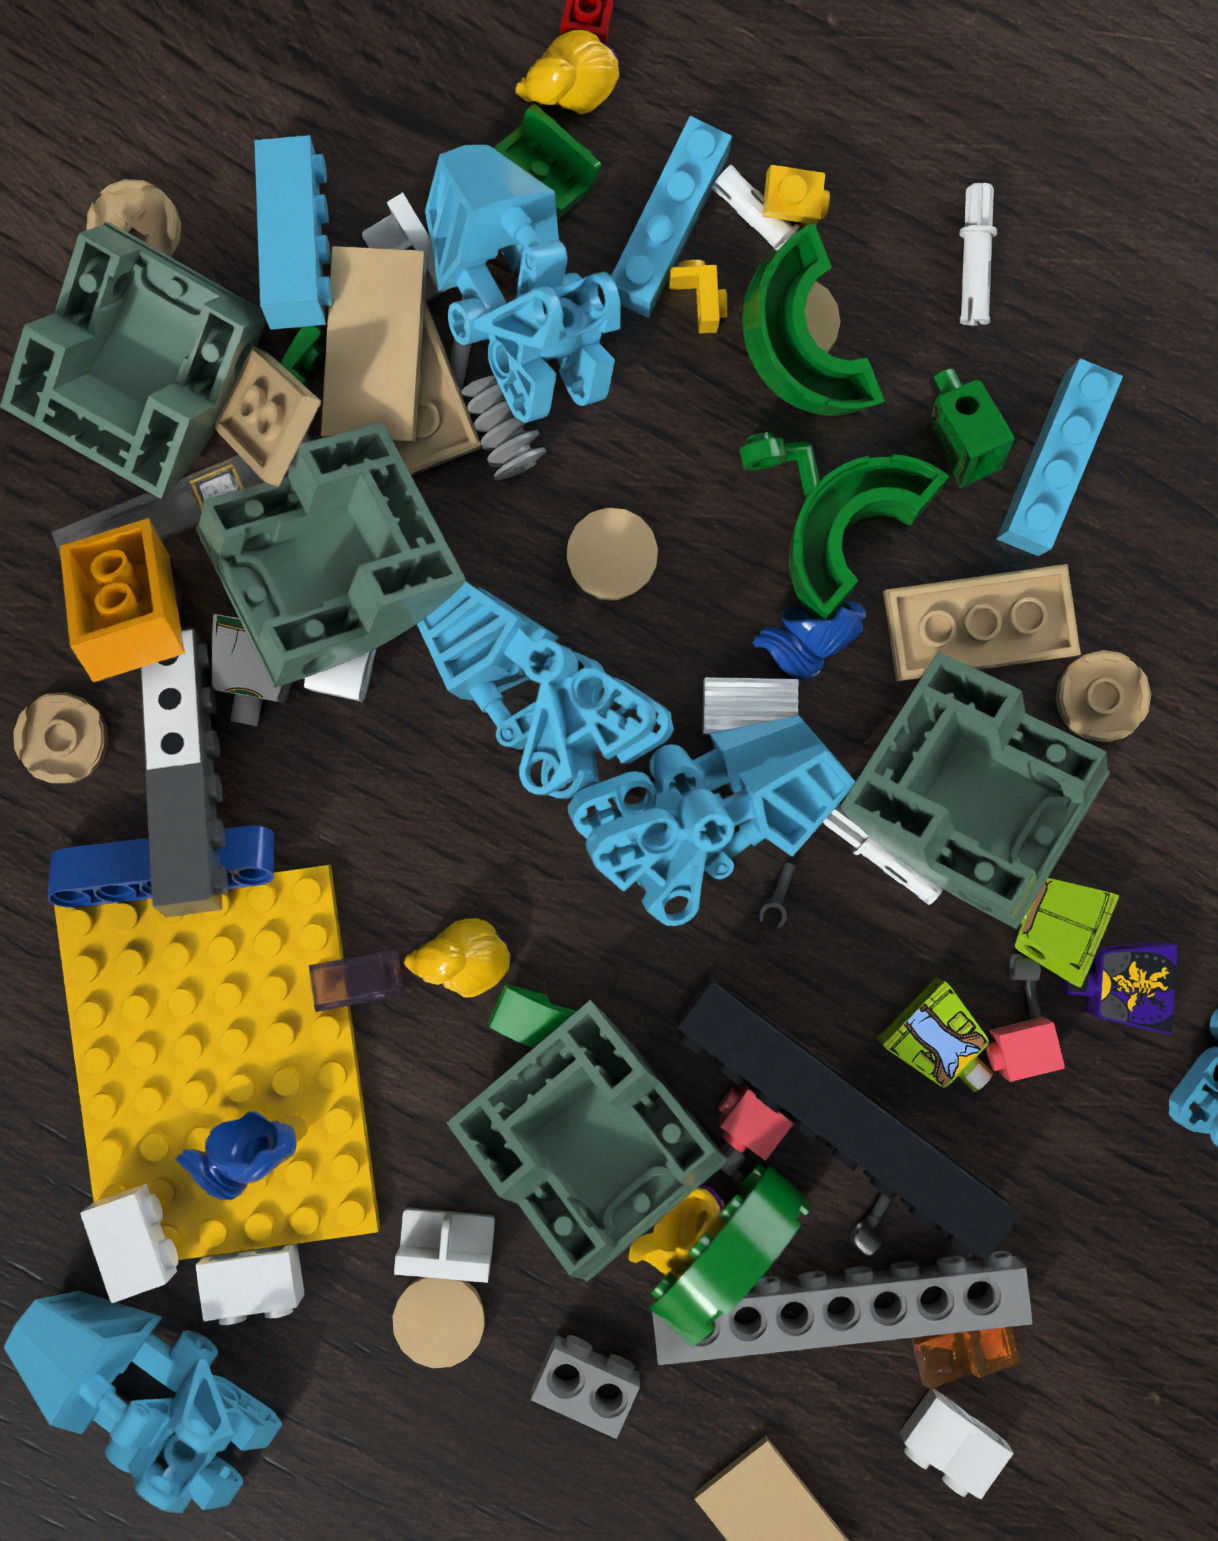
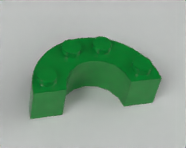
[742,223,885,416]
[789,454,949,620]
[649,1163,813,1347]

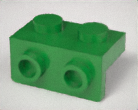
[493,104,601,221]

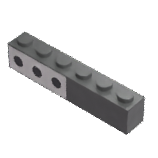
[140,628,228,917]

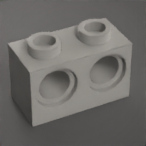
[531,1334,640,1439]

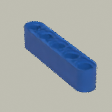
[47,825,274,908]

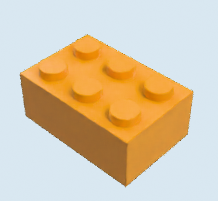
[60,518,185,682]

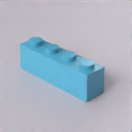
[611,116,732,319]
[254,135,333,330]
[996,358,1123,556]

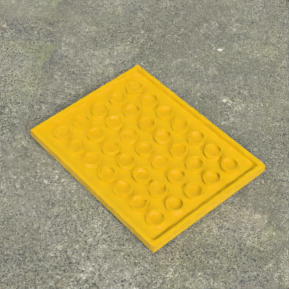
[54,865,380,1260]

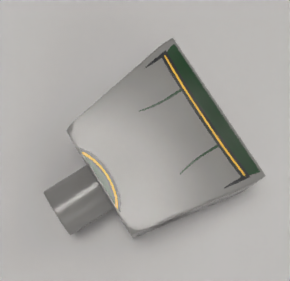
[212,614,292,726]

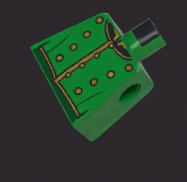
[929,369,1015,488]

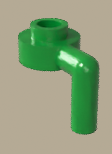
[739,432,820,497]

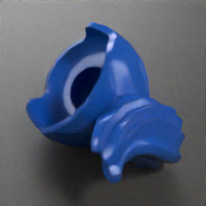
[752,601,866,681]
[176,1111,296,1200]

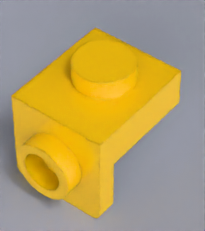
[762,165,830,230]
[669,260,727,334]

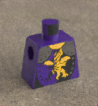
[1062,941,1178,1034]

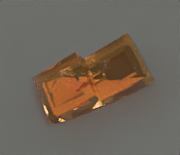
[911,1327,1020,1389]

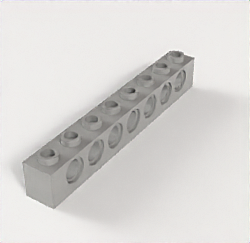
[651,1251,1033,1365]

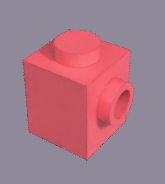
[986,1017,1065,1082]
[717,1082,793,1161]

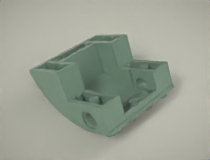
[0,222,267,499]
[196,422,466,688]
[841,652,1110,929]
[447,1000,729,1282]

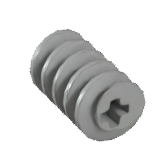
[461,375,546,480]

